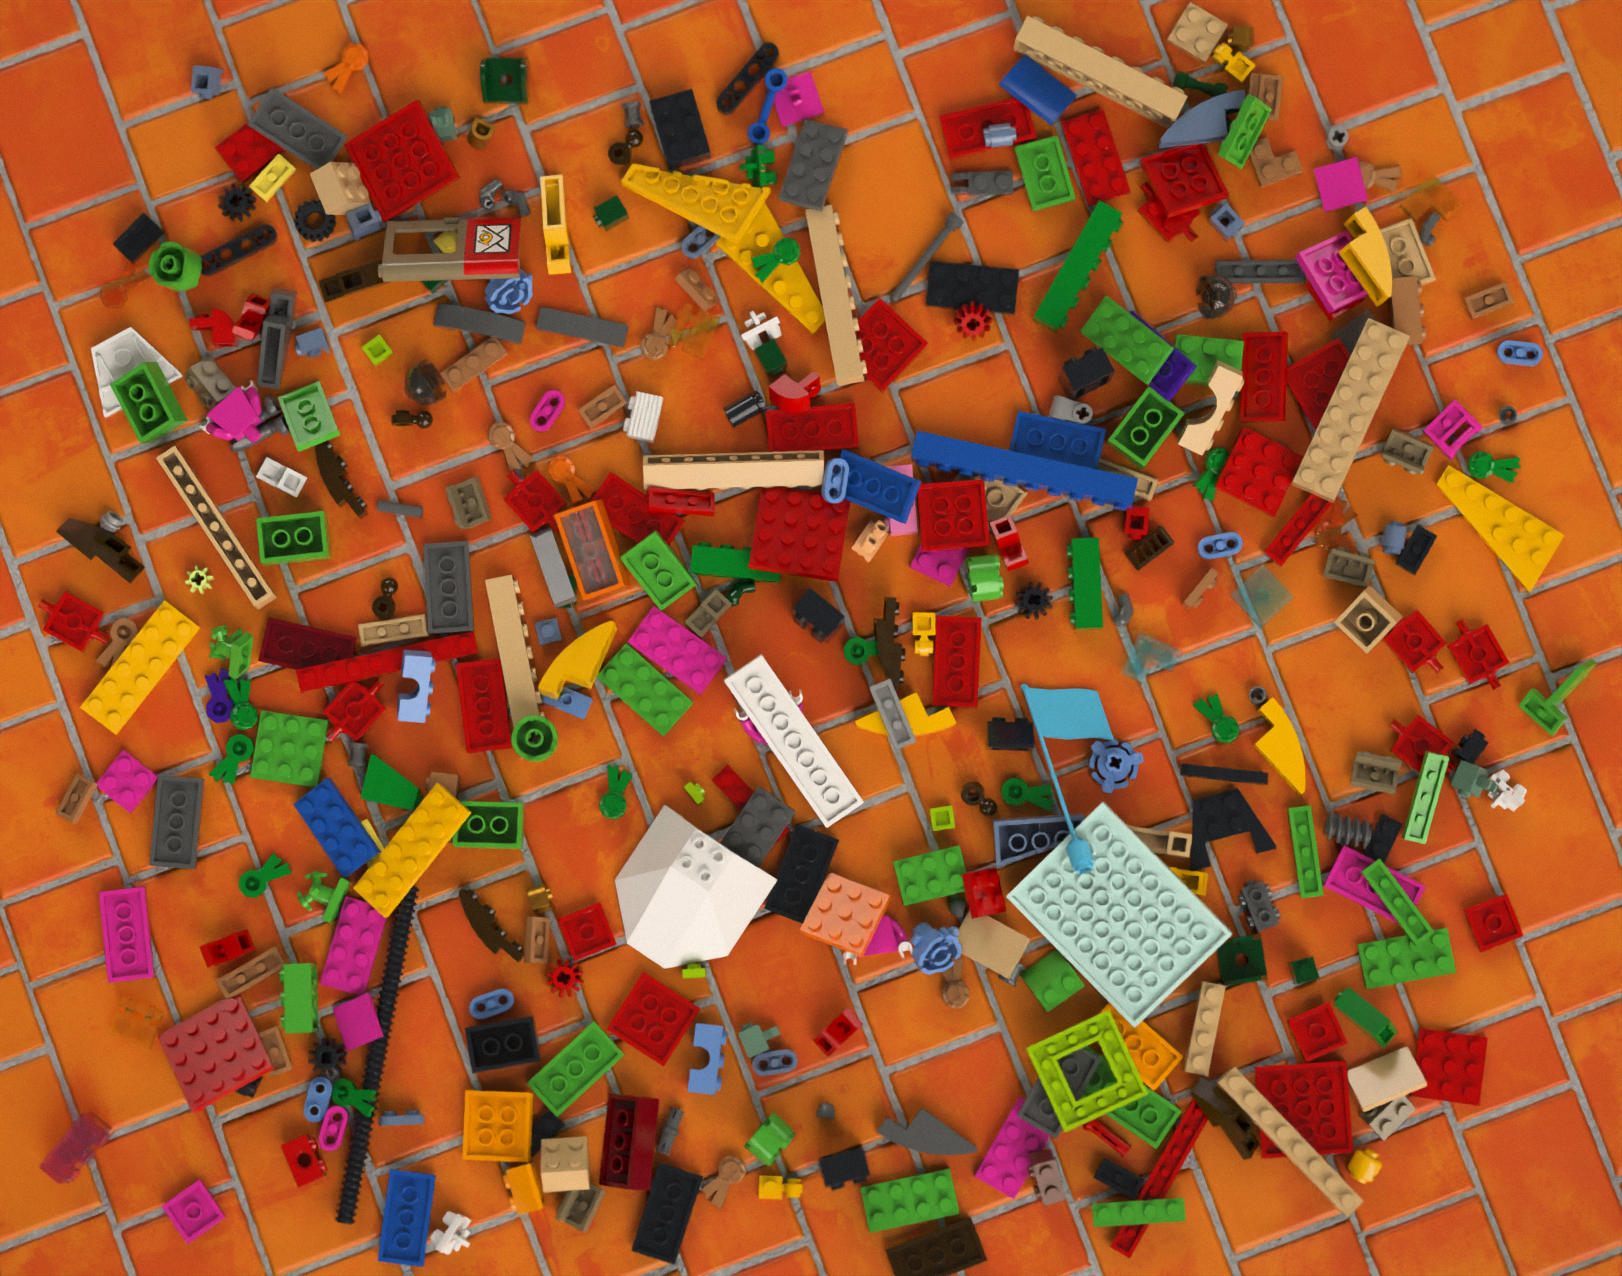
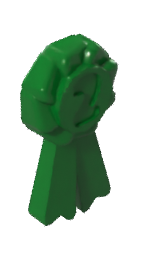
[751,237,801,283]
[1193,447,1229,501]
[1467,451,1521,483]
[843,637,878,665]
[223,678,258,730]
[1193,694,1239,744]
[209,734,254,785]
[599,765,632,820]
[1001,778,1054,812]
[239,853,293,898]
[331,1078,376,1117]

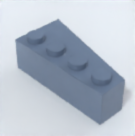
[992,813,1085,867]

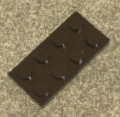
[885,1217,987,1276]

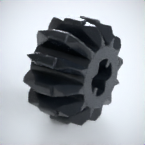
[218,184,256,222]
[1015,582,1053,620]
[308,1038,347,1077]

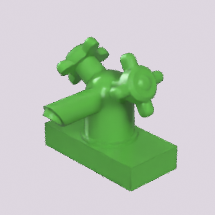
[209,625,253,680]
[297,871,351,923]

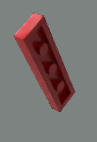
[1263,493,1337,567]
[712,764,790,845]

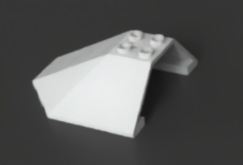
[615,805,777,969]

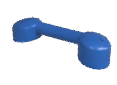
[747,68,787,145]

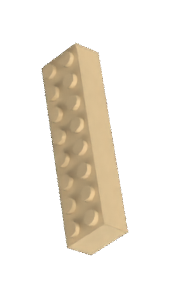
[1013,15,1188,129]
[1292,318,1410,503]

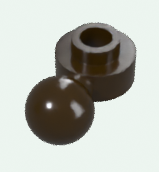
[608,130,643,166]
[391,410,433,429]
[372,577,398,618]
[961,781,997,816]

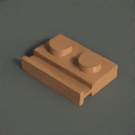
[1248,73,1283,122]

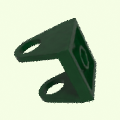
[480,58,529,104]
[1216,934,1268,986]

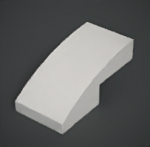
[256,457,307,498]

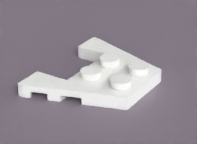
[91,327,183,418]

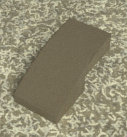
[684,589,732,639]

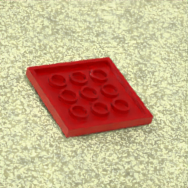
[343,99,460,223]
[748,486,851,582]
[158,994,275,1114]
[1254,1061,1354,1159]

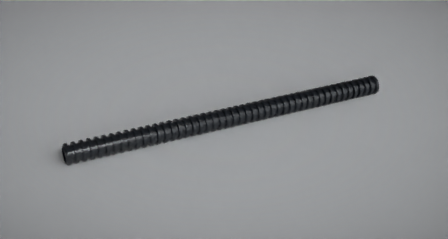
[334,886,420,1224]

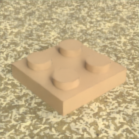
[1167,2,1228,64]

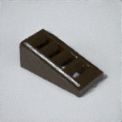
[1124,525,1175,571]

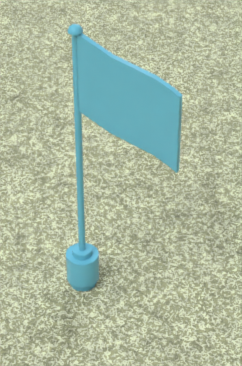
[1020,684,1114,874]

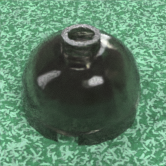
[1196,274,1237,319]
[404,359,447,405]

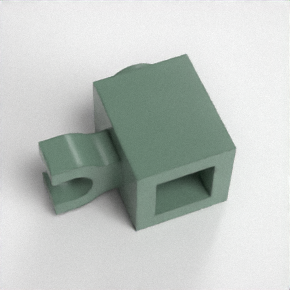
[429,106,457,142]
[1451,760,1498,798]
[738,1022,781,1058]

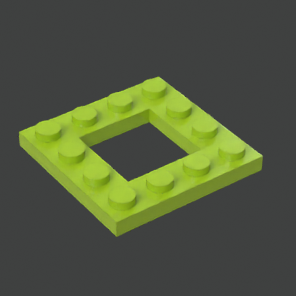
[1025,1010,1148,1132]

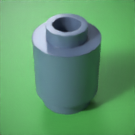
[983,123,1016,148]
[1381,521,1407,555]

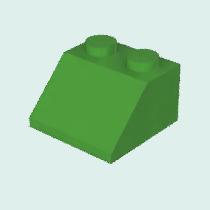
[1020,949,1085,1012]

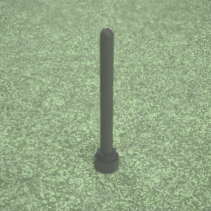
[890,212,964,302]

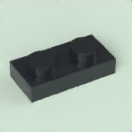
[1394,525,1437,575]
[1363,814,1402,864]
[531,1109,565,1157]
[1093,1158,1144,1200]

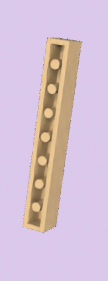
[805,205,867,386]
[156,446,277,610]
[643,450,824,490]
[485,575,545,758]
[1216,1066,1364,1217]

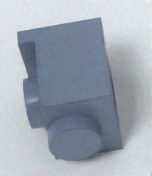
[191,65,224,100]
[345,203,382,241]
[1209,204,1245,242]
[294,328,331,358]

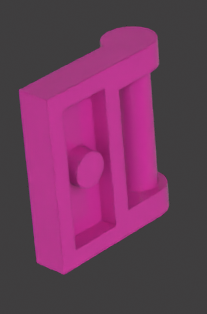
[1422,400,1483,460]

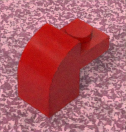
[232,293,271,340]
[189,308,238,348]
[768,371,821,413]
[989,515,1029,572]
[200,929,256,968]
[813,1008,863,1057]

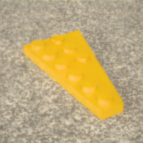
[621,164,771,244]
[715,202,826,334]
[1436,465,1564,593]

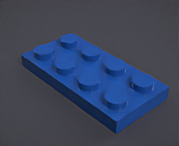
[1009,411,1106,470]
[829,449,922,524]
[293,778,381,878]
[378,1169,436,1267]

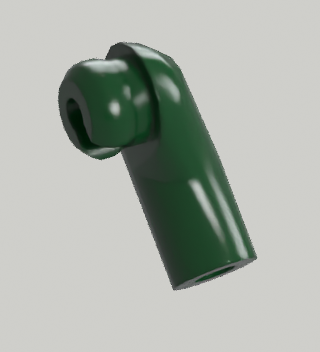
[726,581,756,607]

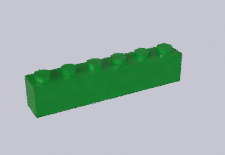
[1033,200,1124,333]

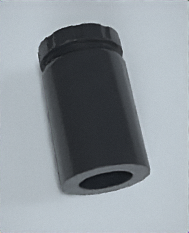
[723,390,767,428]

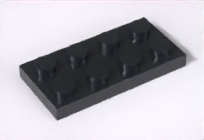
[926,261,1019,315]
[764,824,839,924]
[631,1162,703,1265]

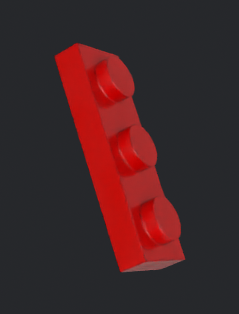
[647,487,715,517]

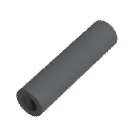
[377,500,423,518]

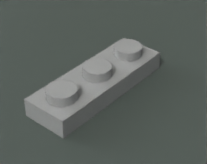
[869,679,916,751]

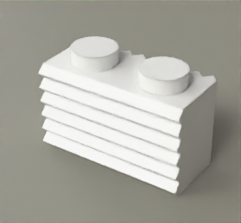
[623,391,663,443]

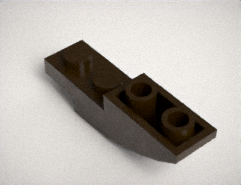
[318,260,391,302]
[315,440,368,519]
[56,518,145,584]
[874,596,905,689]
[459,889,525,963]
[1190,1077,1259,1160]

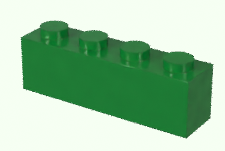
[1066,538,1103,631]
[690,542,781,584]

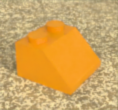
[503,1162,546,1215]

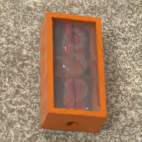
[554,499,631,600]

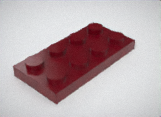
[258,617,358,670]

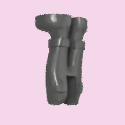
[229,396,290,452]

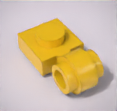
[1212,43,1256,84]
[912,612,935,656]
[759,1175,803,1199]

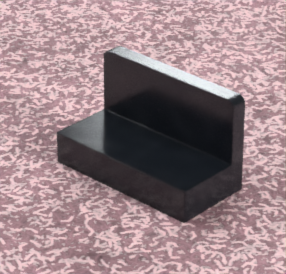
[113,213,164,264]

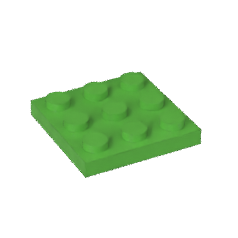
[250,710,329,787]

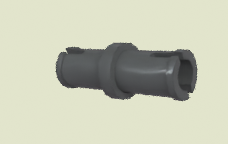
[656,1107,684,1155]

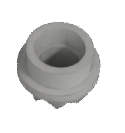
[99,510,123,533]

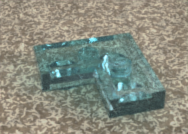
[1121,632,1181,683]

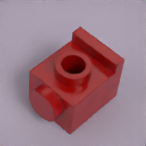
[1123,506,1150,540]

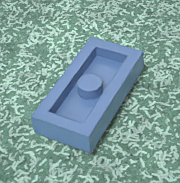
[542,687,593,720]

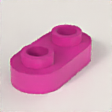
[530,390,565,432]
[318,1106,349,1151]

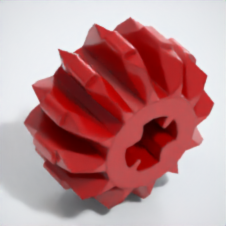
[954,301,992,341]
[545,959,584,997]

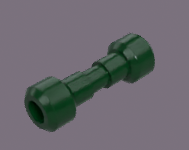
[1173,71,1228,98]

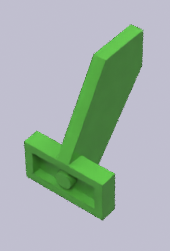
[1519,659,1597,736]

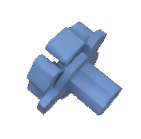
[485,269,533,314]
[1089,740,1144,794]
[910,922,962,975]

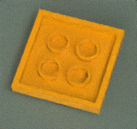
[462,1090,533,1162]

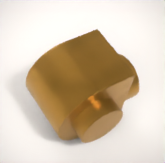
[1226,26,1254,52]
[467,118,496,149]
[526,883,553,914]

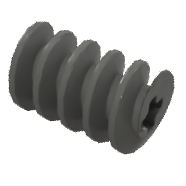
[1323,812,1373,849]

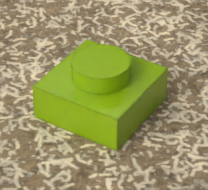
[361,334,394,366]
[684,781,706,806]
[929,805,955,831]
[682,964,706,979]

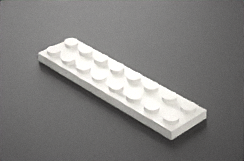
[724,654,864,828]

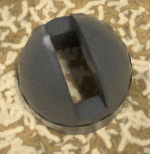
[1499,406,1517,425]
[1249,686,1268,706]
[949,898,966,917]
[816,1102,835,1119]

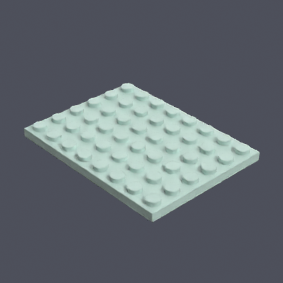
[1006,801,1233,1028]

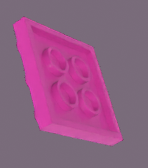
[1294,231,1368,314]

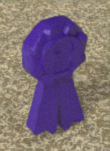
[205,669,234,723]

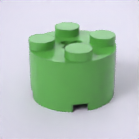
[149,242,202,292]
[966,554,1004,603]
[511,715,559,763]
[744,1112,796,1166]

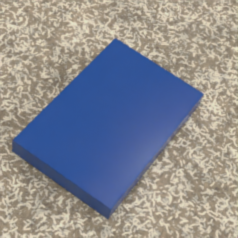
[999,55,1077,125]

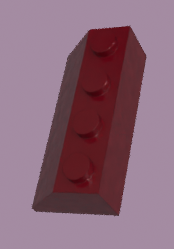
[599,1093,660,1191]

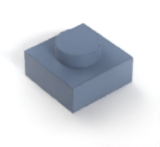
[535,618,562,646]

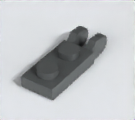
[950,171,1014,196]

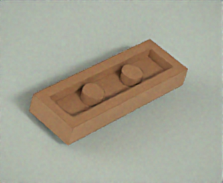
[440,337,508,393]
[216,946,286,1000]

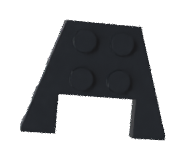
[1190,788,1277,871]

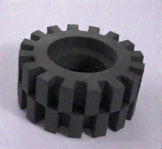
[294,199,336,242]

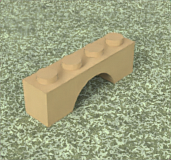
[1177,360,1245,455]
[1127,825,1192,858]
[1183,981,1226,1076]

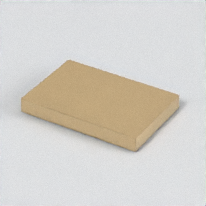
[1379,218,1436,286]
[953,473,1027,522]
[949,910,1031,979]
[1347,1046,1427,1112]

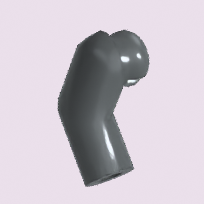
[479,178,503,209]
[501,189,531,217]
[1420,212,1440,246]
[1113,593,1134,627]

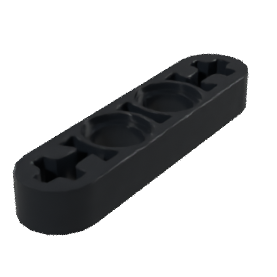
[716,43,779,115]
[201,225,278,277]
[1180,764,1269,785]

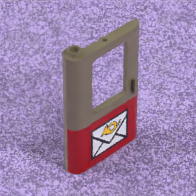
[378,217,522,282]

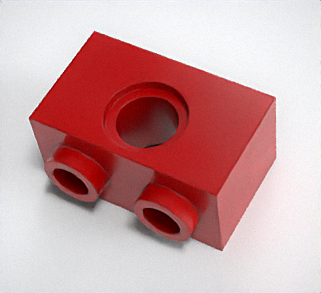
[280,1134,328,1188]

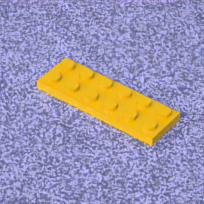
[80,600,200,735]
[353,783,472,918]

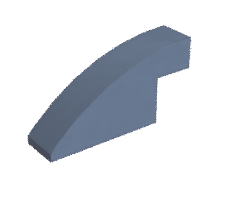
[1158,90,1246,148]

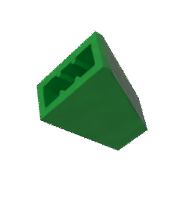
[360,754,423,811]
[1334,987,1398,1049]

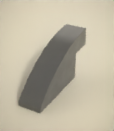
[257,288,297,389]
[876,1107,978,1155]

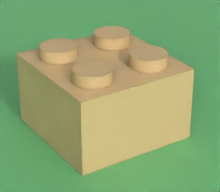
[310,162,371,215]
[1334,586,1403,653]
[541,1136,590,1192]

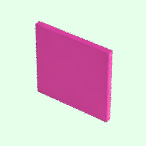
[774,71,824,127]
[1314,157,1368,212]
[333,993,383,1051]

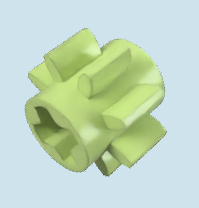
[185,566,214,594]

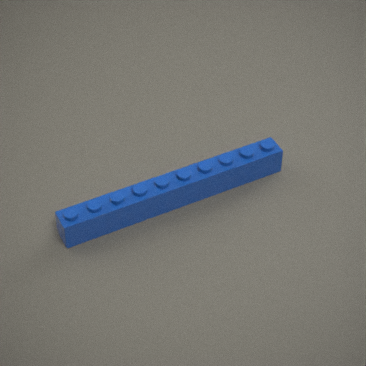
[911,431,1138,511]

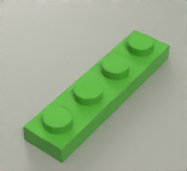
[1402,751,1450,844]
[1287,805,1324,899]
[1361,858,1435,946]
[1092,1197,1186,1227]

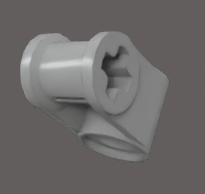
[1048,396,1093,425]

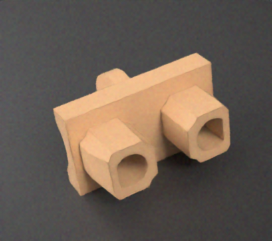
[851,520,889,562]

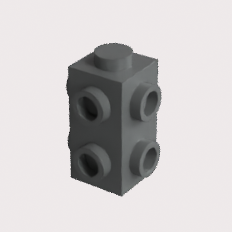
[1238,879,1281,932]

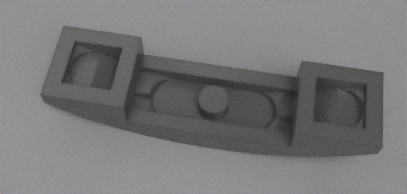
[433,304,526,345]

